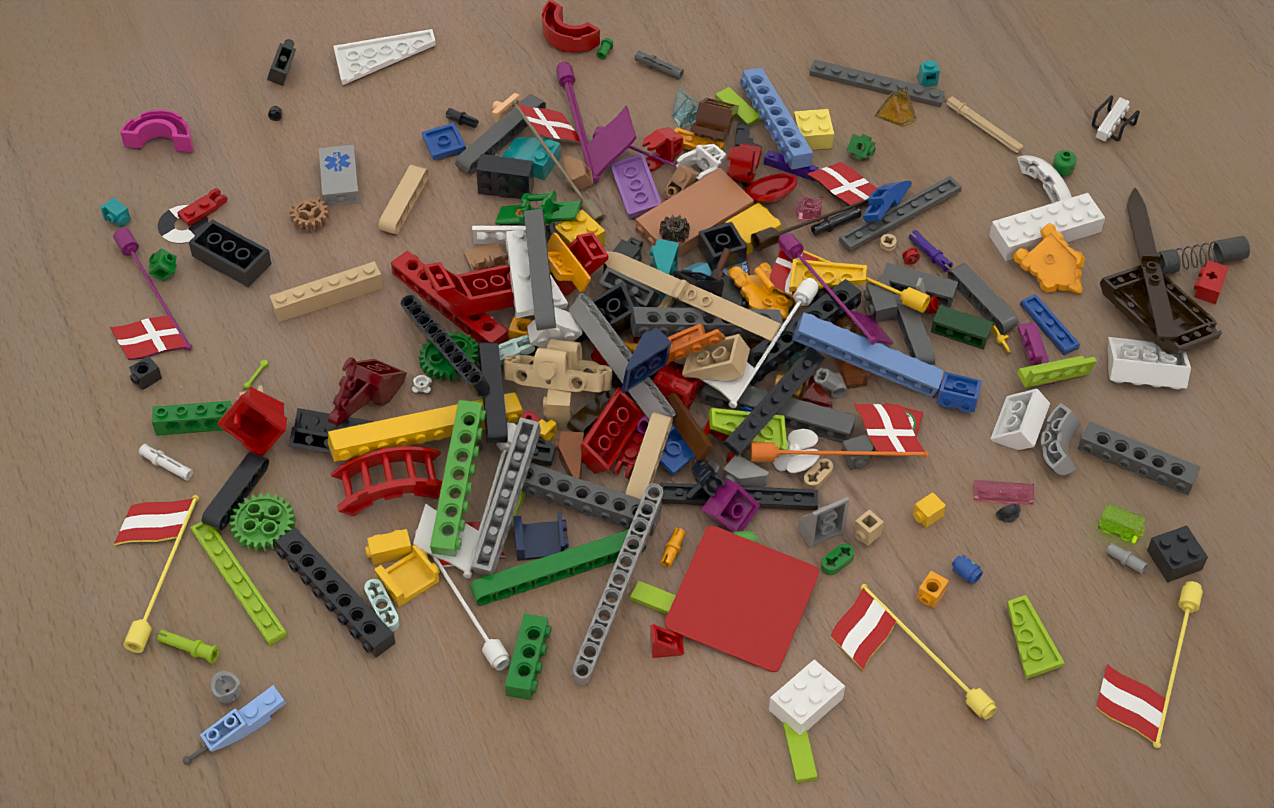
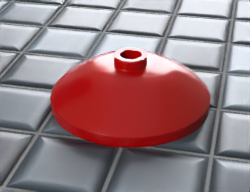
[745,173,798,204]

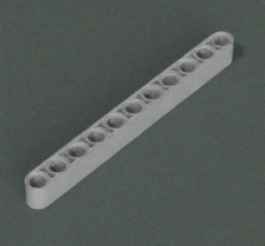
[572,483,663,686]

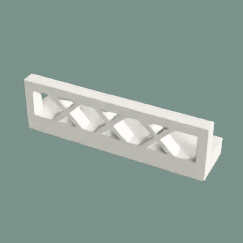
[472,226,526,244]

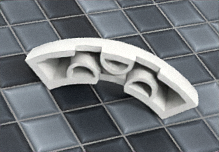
[1017,155,1072,203]

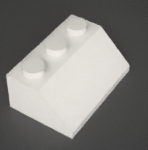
[990,389,1050,450]

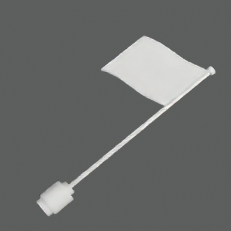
[699,278,819,408]
[413,423,517,578]

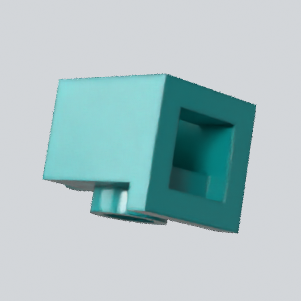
[917,60,940,87]
[100,197,131,228]

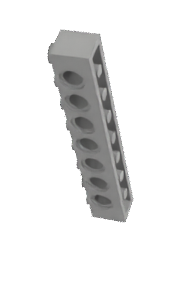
[471,417,541,576]

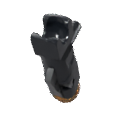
[686,459,726,500]

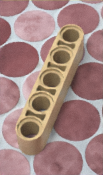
[378,165,429,235]
[625,412,673,499]

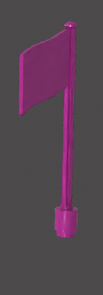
[556,62,637,184]

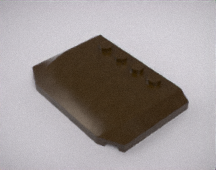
[1100,265,1222,355]

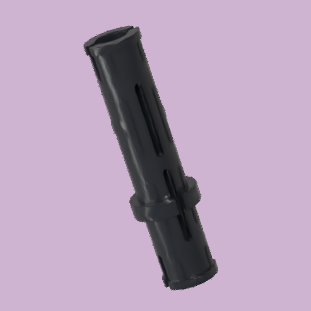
[811,206,862,236]

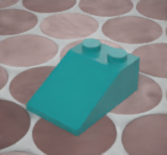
[501,137,561,180]
[650,239,679,304]

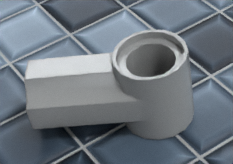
[814,368,848,398]

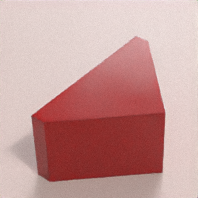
[650,624,684,658]

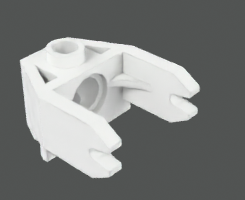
[676,144,726,181]

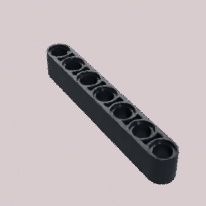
[478,342,508,443]

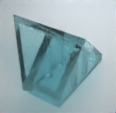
[672,86,700,128]

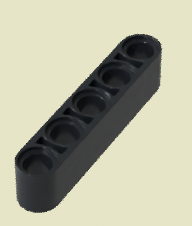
[201,452,269,531]

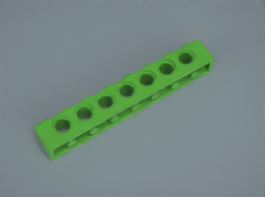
[430,400,486,557]

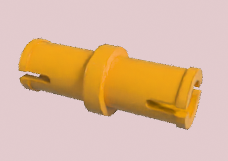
[660,528,686,568]

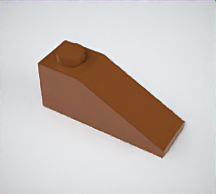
[555,431,584,479]

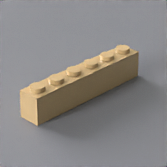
[269,261,383,323]

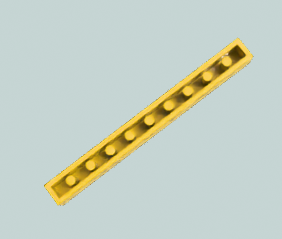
[328,392,523,462]

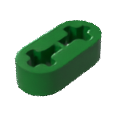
[821,544,855,575]

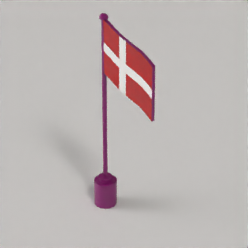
[110,228,192,360]

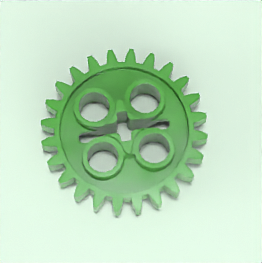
[229,492,296,552]

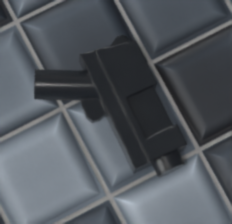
[735,123,762,147]

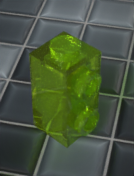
[1098,503,1146,543]

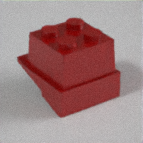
[217,386,287,456]

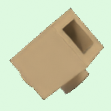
[853,509,884,546]

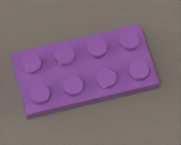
[610,153,662,219]

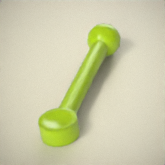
[243,360,268,390]

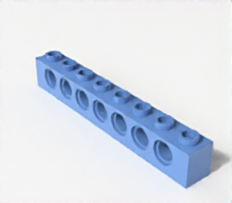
[740,68,813,169]

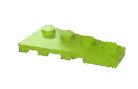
[709,408,788,450]
[1007,595,1064,679]

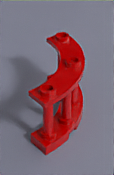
[331,446,443,517]

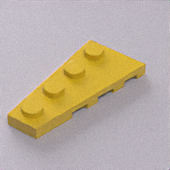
[789,259,867,292]

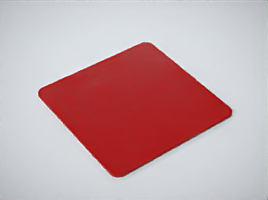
[664,526,819,672]

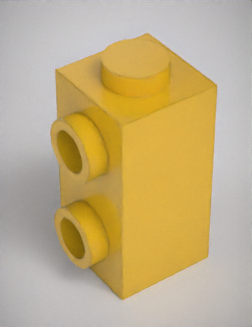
[365,529,412,565]

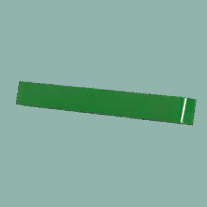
[470,529,646,606]

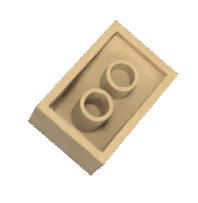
[682,334,750,381]

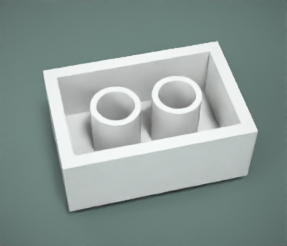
[769,660,845,735]

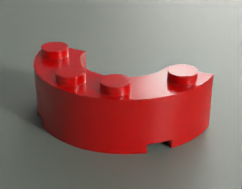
[542,0,600,52]
[727,143,763,184]

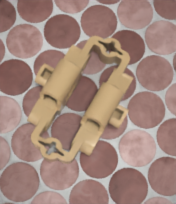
[503,339,612,392]

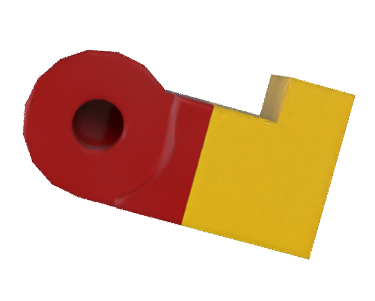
[521,411,558,442]

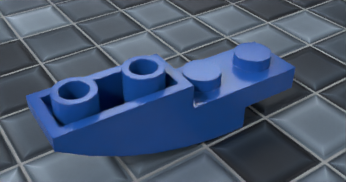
[863,181,912,222]

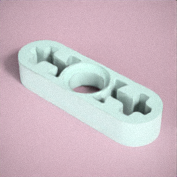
[364,579,399,632]

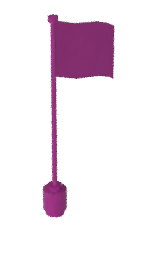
[778,233,894,345]

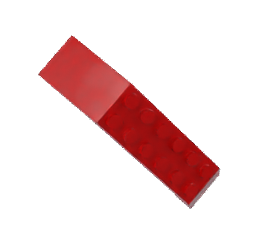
[423,232,609,316]

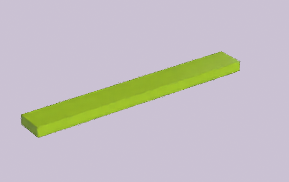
[190,521,287,646]

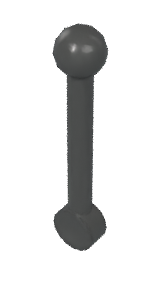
[183,746,209,765]

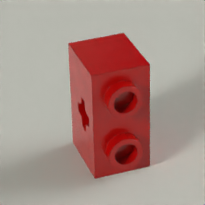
[1193,260,1229,304]

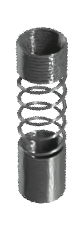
[1158,236,1250,274]

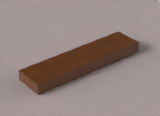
[667,393,714,461]

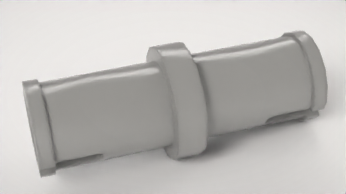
[1106,542,1148,574]

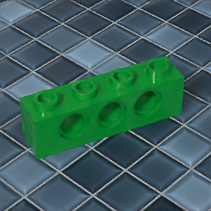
[152,401,232,436]
[505,613,552,700]

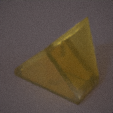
[874,88,917,126]

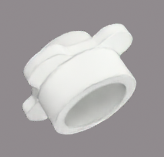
[412,375,432,393]

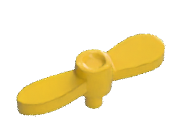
[991,325,1011,353]

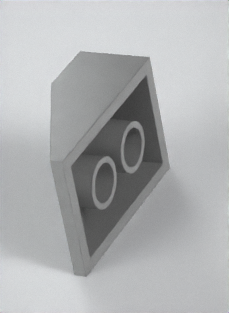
[798,497,849,548]

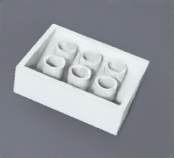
[1108,337,1191,390]

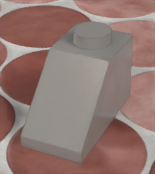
[723,455,769,487]

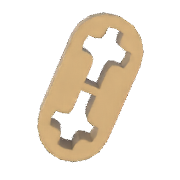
[803,458,833,489]

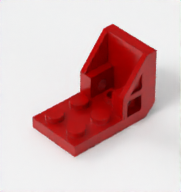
[653,361,705,425]

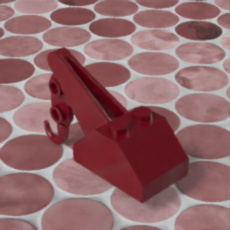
[328,357,407,426]

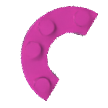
[120,110,194,152]

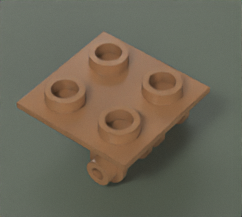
[464,242,508,272]

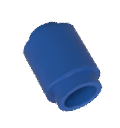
[952,555,983,584]

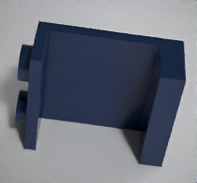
[513,512,569,561]

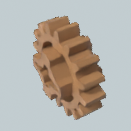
[290,196,329,231]

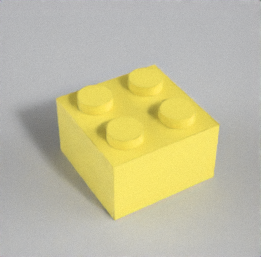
[793,109,834,150]

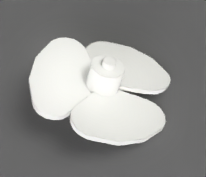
[773,429,820,473]

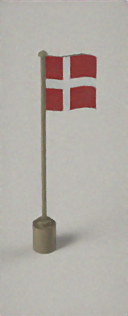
[512,101,606,224]

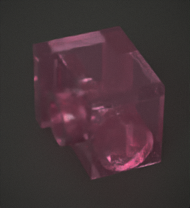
[796,197,823,222]

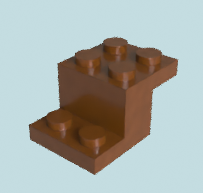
[690,97,739,141]

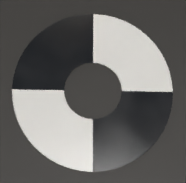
[158,205,208,243]

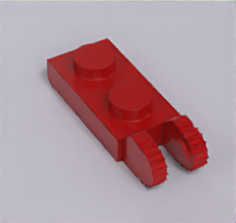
[177,188,228,226]
[613,430,645,479]

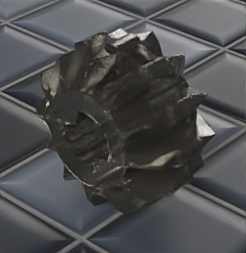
[659,214,690,243]

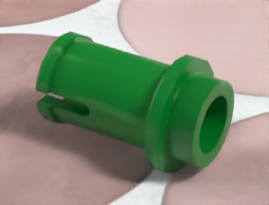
[596,38,613,59]

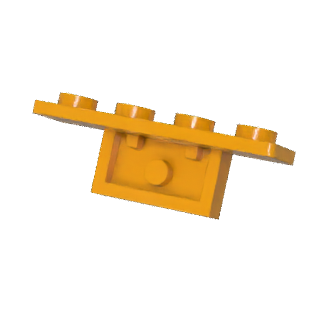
[547,233,591,292]

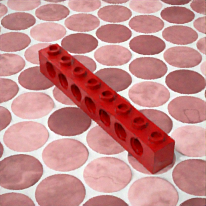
[391,251,508,345]

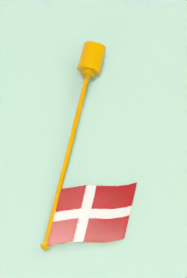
[769,243,930,313]

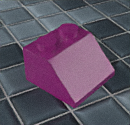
[701,478,760,533]

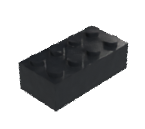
[189,219,272,287]

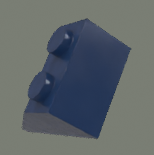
[621,328,672,394]

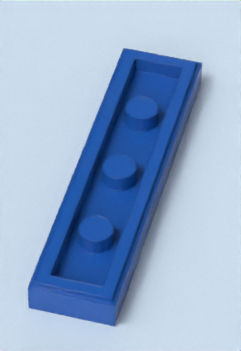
[1020,294,1080,355]

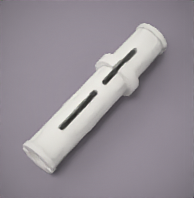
[139,444,193,481]

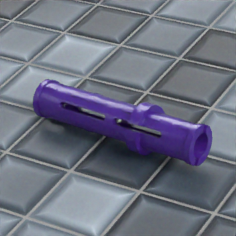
[909,230,953,272]

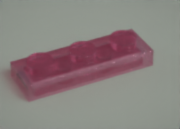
[973,480,1034,505]

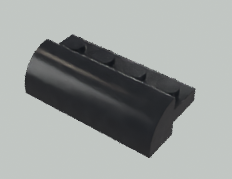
[289,408,374,458]

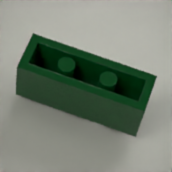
[931,305,993,350]

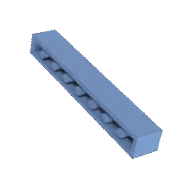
[792,313,944,398]

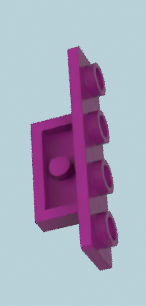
[1018,323,1055,385]

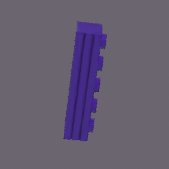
[764,150,819,182]

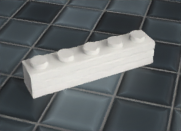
[1096,97,1130,141]

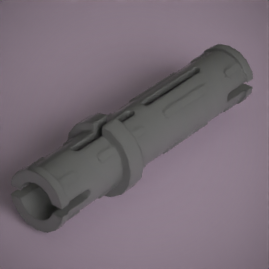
[635,50,684,80]

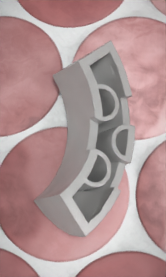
[1041,403,1081,475]

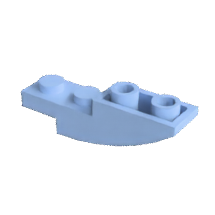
[200,685,286,752]

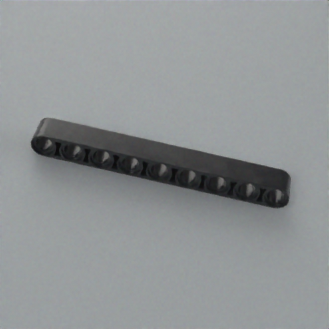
[400,295,490,397]

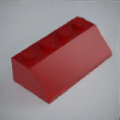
[580,388,644,474]

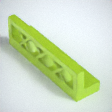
[1017,356,1097,388]

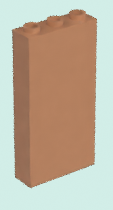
[635,168,754,258]

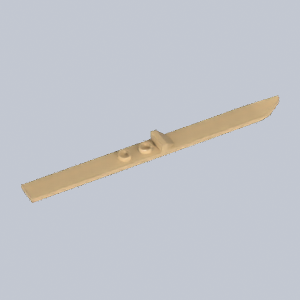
[605,251,781,341]

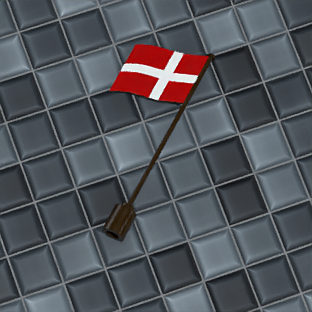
[751,162,878,251]

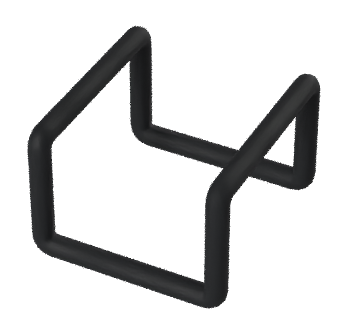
[1091,95,1140,141]

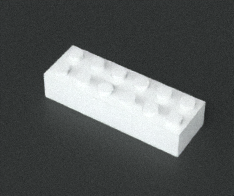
[989,193,1105,261]

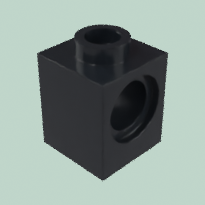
[129,356,162,390]

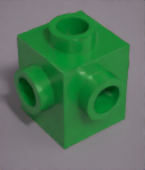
[846,134,876,161]
[148,248,177,282]

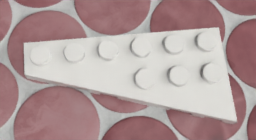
[333,29,436,85]
[505,229,568,318]

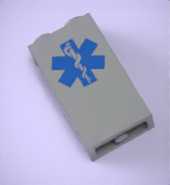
[319,145,360,206]

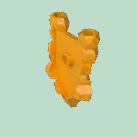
[1013,223,1085,294]
[729,262,793,321]

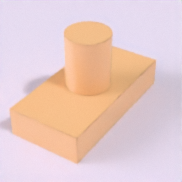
[492,93,521,123]

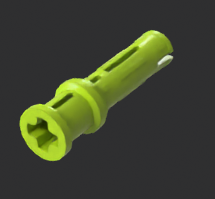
[157,629,220,664]

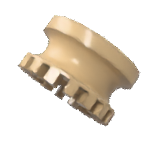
[880,234,897,251]

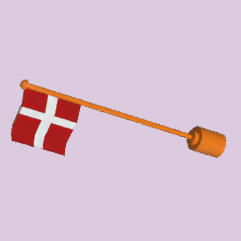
[750,404,929,462]

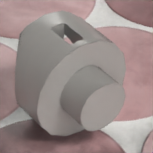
[211,671,241,703]

